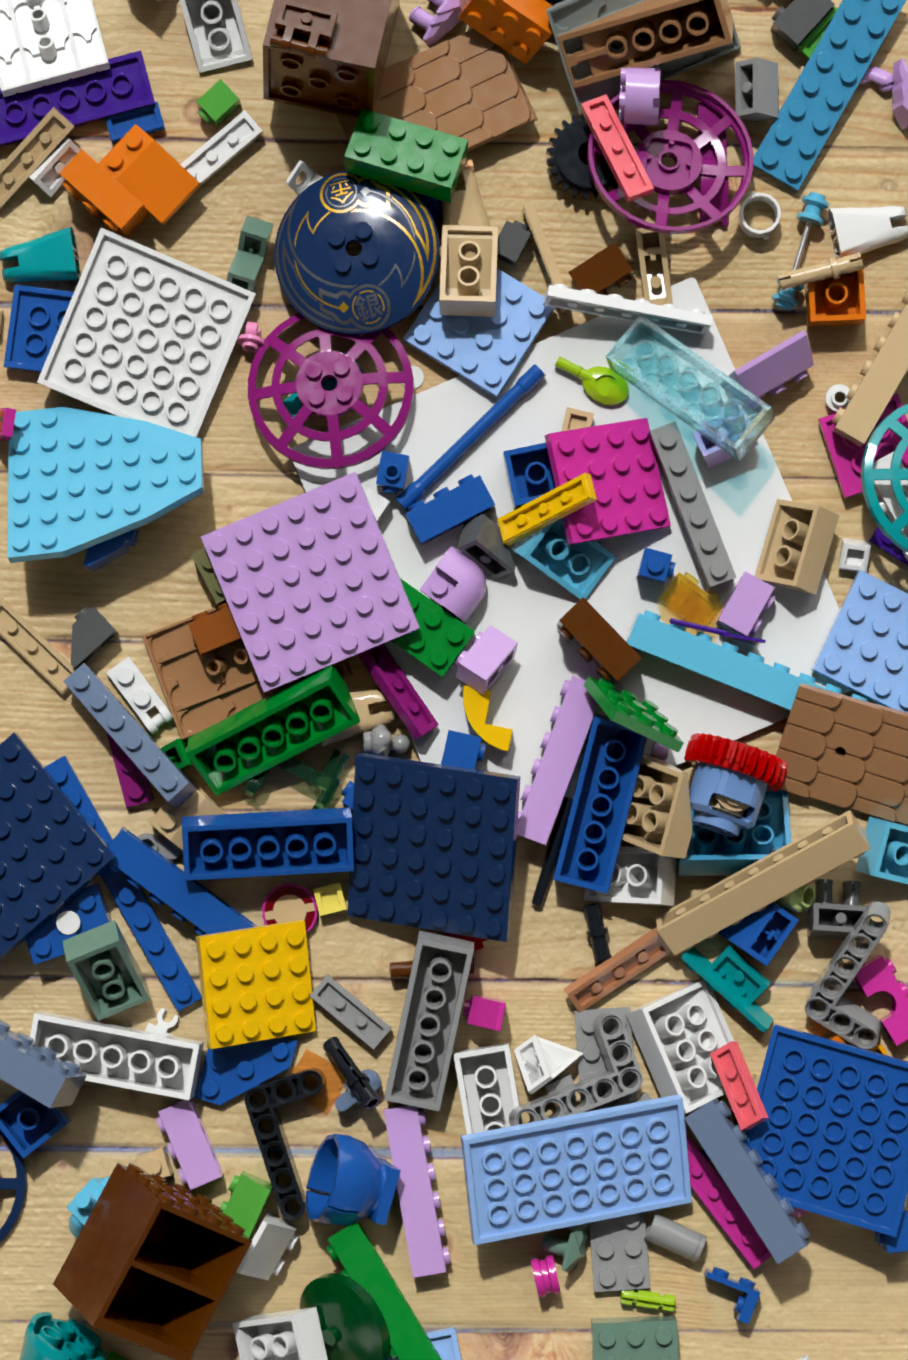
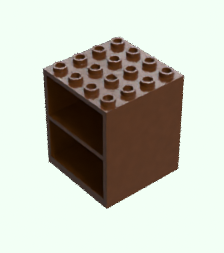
[263,0,400,119]
[53,1163,252,1360]

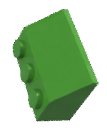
[220,1171,272,1239]

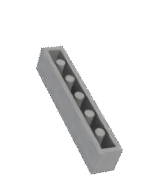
[648,421,736,590]

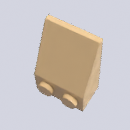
[439,225,498,317]
[148,787,228,850]

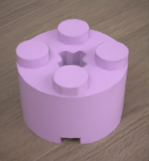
[619,67,661,125]

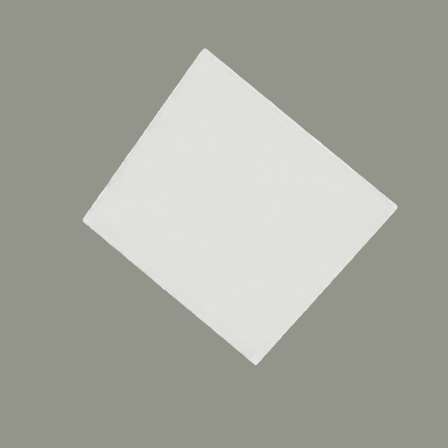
[291,278,851,817]

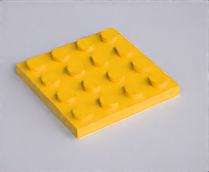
[196,920,316,1049]

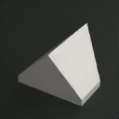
[514,1035,583,1094]

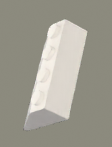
[626,979,734,1114]

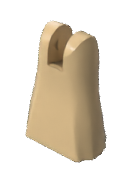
[441,169,490,239]
[321,690,395,747]

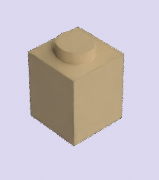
[135,1145,173,1178]

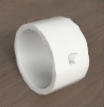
[738,191,781,240]

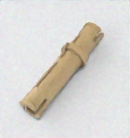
[778,252,864,291]

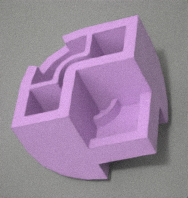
[420,546,486,624]

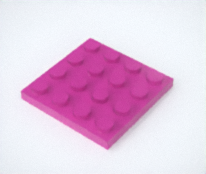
[544,418,671,545]

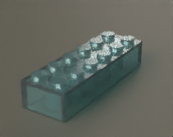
[605,315,774,461]

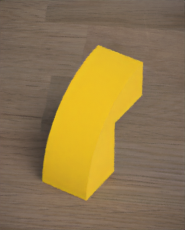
[463,685,513,752]

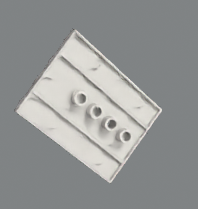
[0,0,111,97]

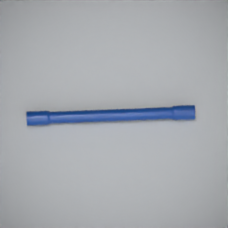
[395,364,546,511]

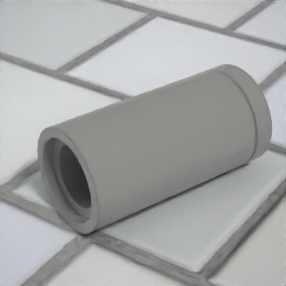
[644,1213,707,1262]

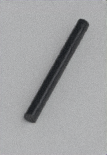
[531,796,573,906]

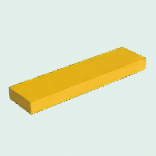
[497,473,597,546]

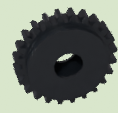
[546,114,631,201]

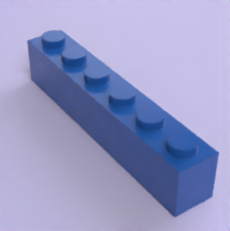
[108,826,257,935]

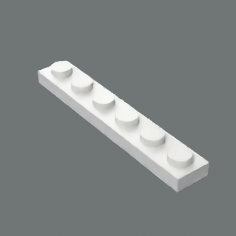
[543,284,713,335]

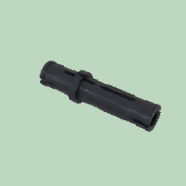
[323,1037,380,1110]

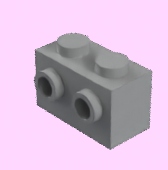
[736,57,778,122]

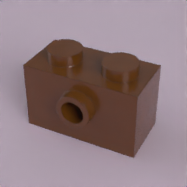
[568,242,636,295]

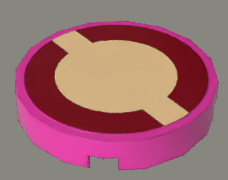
[262,884,318,934]

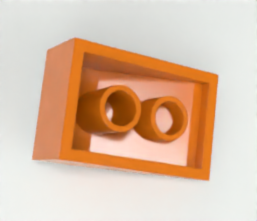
[98,124,201,225]

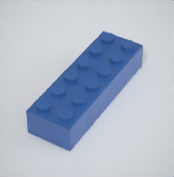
[181,807,354,881]

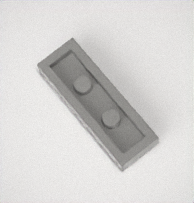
[310,974,392,1050]

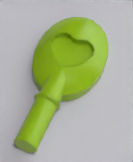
[555,356,629,406]

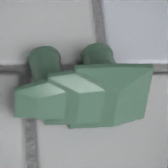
[541,1223,588,1271]

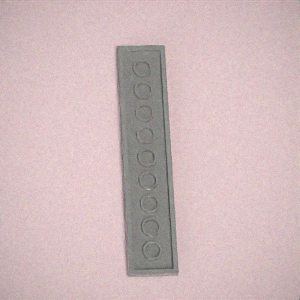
[574,1006,650,1292]

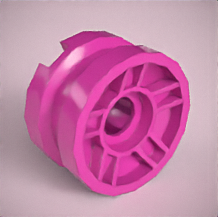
[531,1255,561,1298]

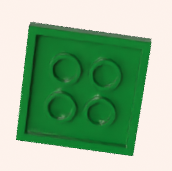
[583,676,684,752]

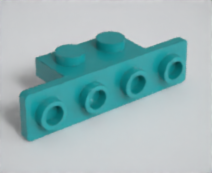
[681,945,773,1033]

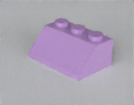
[722,330,814,411]

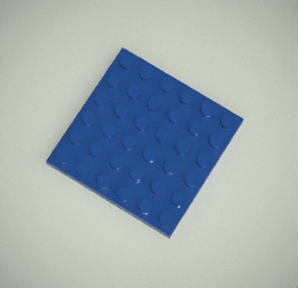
[745,1024,908,1237]

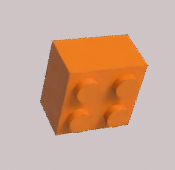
[805,270,866,327]

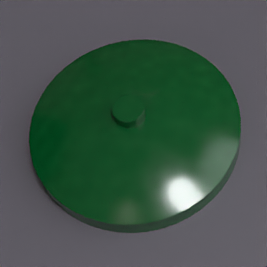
[300,1273,390,1360]

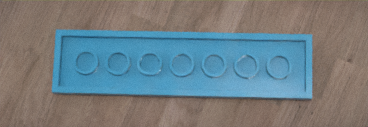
[753,0,906,191]

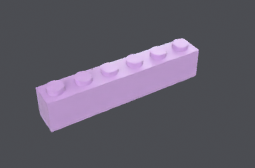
[517,676,598,845]
[383,1104,451,1278]

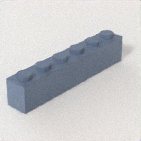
[63,663,197,808]
[684,1098,810,1264]

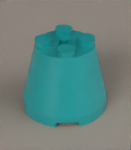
[20,1312,108,1360]

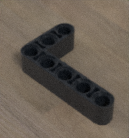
[245,1067,326,1220]

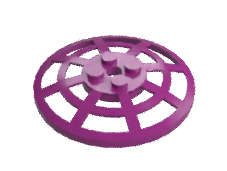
[587,80,753,234]
[248,313,414,469]

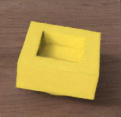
[313,882,347,916]

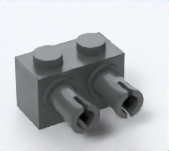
[807,879,867,941]

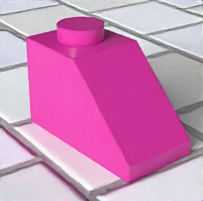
[463,995,506,1031]

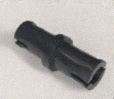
[583,903,612,961]

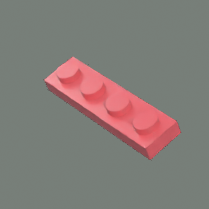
[580,94,654,202]

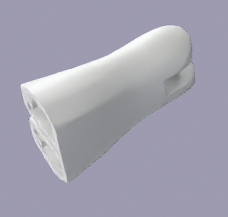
[828,206,908,259]

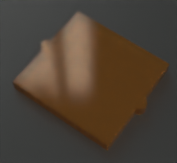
[284,1049,345,1113]

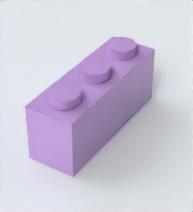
[156,1099,224,1190]

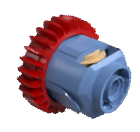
[684,733,789,837]

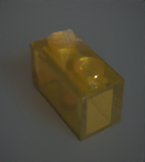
[657,572,724,633]

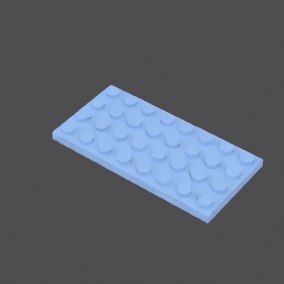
[461,1094,692,1245]

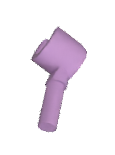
[651,742,668,761]

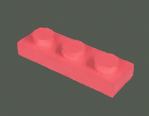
[710,1041,769,1131]

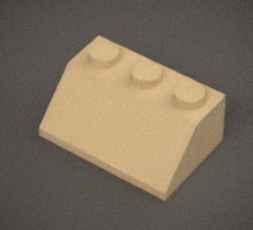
[755,499,839,595]

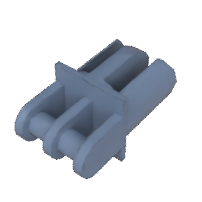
[335,1069,381,1111]

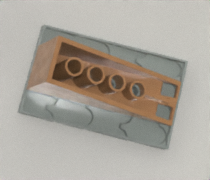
[546,0,741,115]

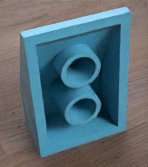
[511,519,616,600]
[855,817,908,884]

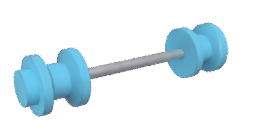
[772,192,829,311]

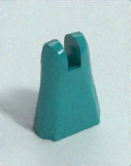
[0,227,81,282]

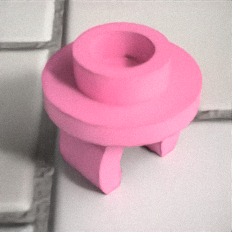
[237,322,265,352]

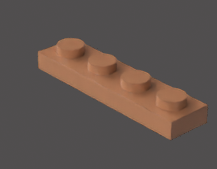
[564,927,672,1013]

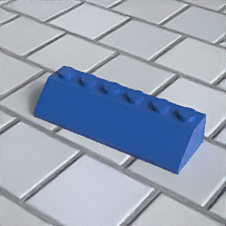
[553,714,647,894]

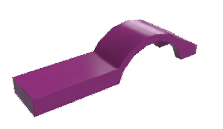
[697,102,728,227]

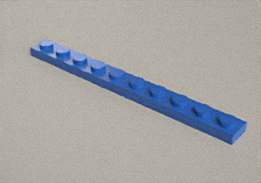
[45,755,202,1011]

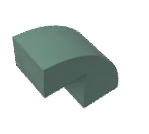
[227,215,274,292]

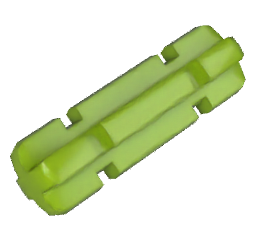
[620,1289,676,1312]

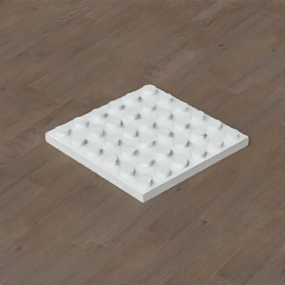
[37,228,256,437]

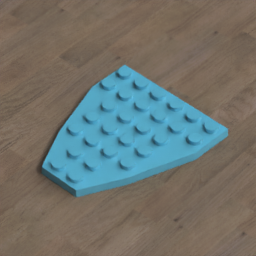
[8,407,204,563]

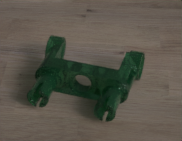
[243,748,350,809]

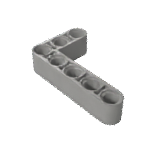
[805,902,891,1050]
[509,1013,643,1126]

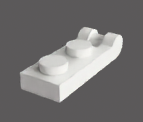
[106,656,174,735]

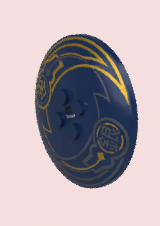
[274,171,440,335]

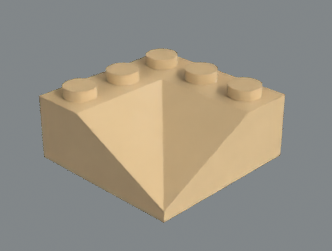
[621,754,693,859]

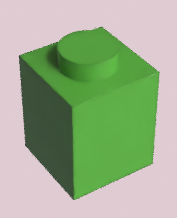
[196,79,241,127]

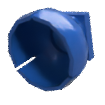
[306,1134,401,1226]

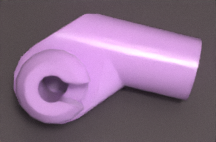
[858,66,894,92]

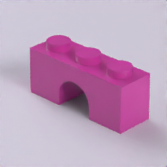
[854,955,908,1046]

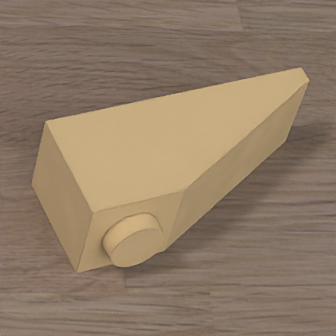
[634,223,673,306]

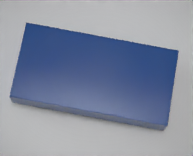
[105,102,166,144]

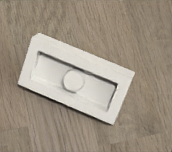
[29,137,80,197]

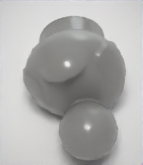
[363,724,410,757]

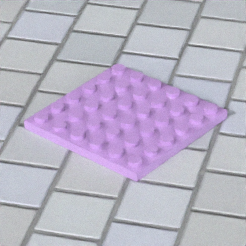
[201,472,420,693]

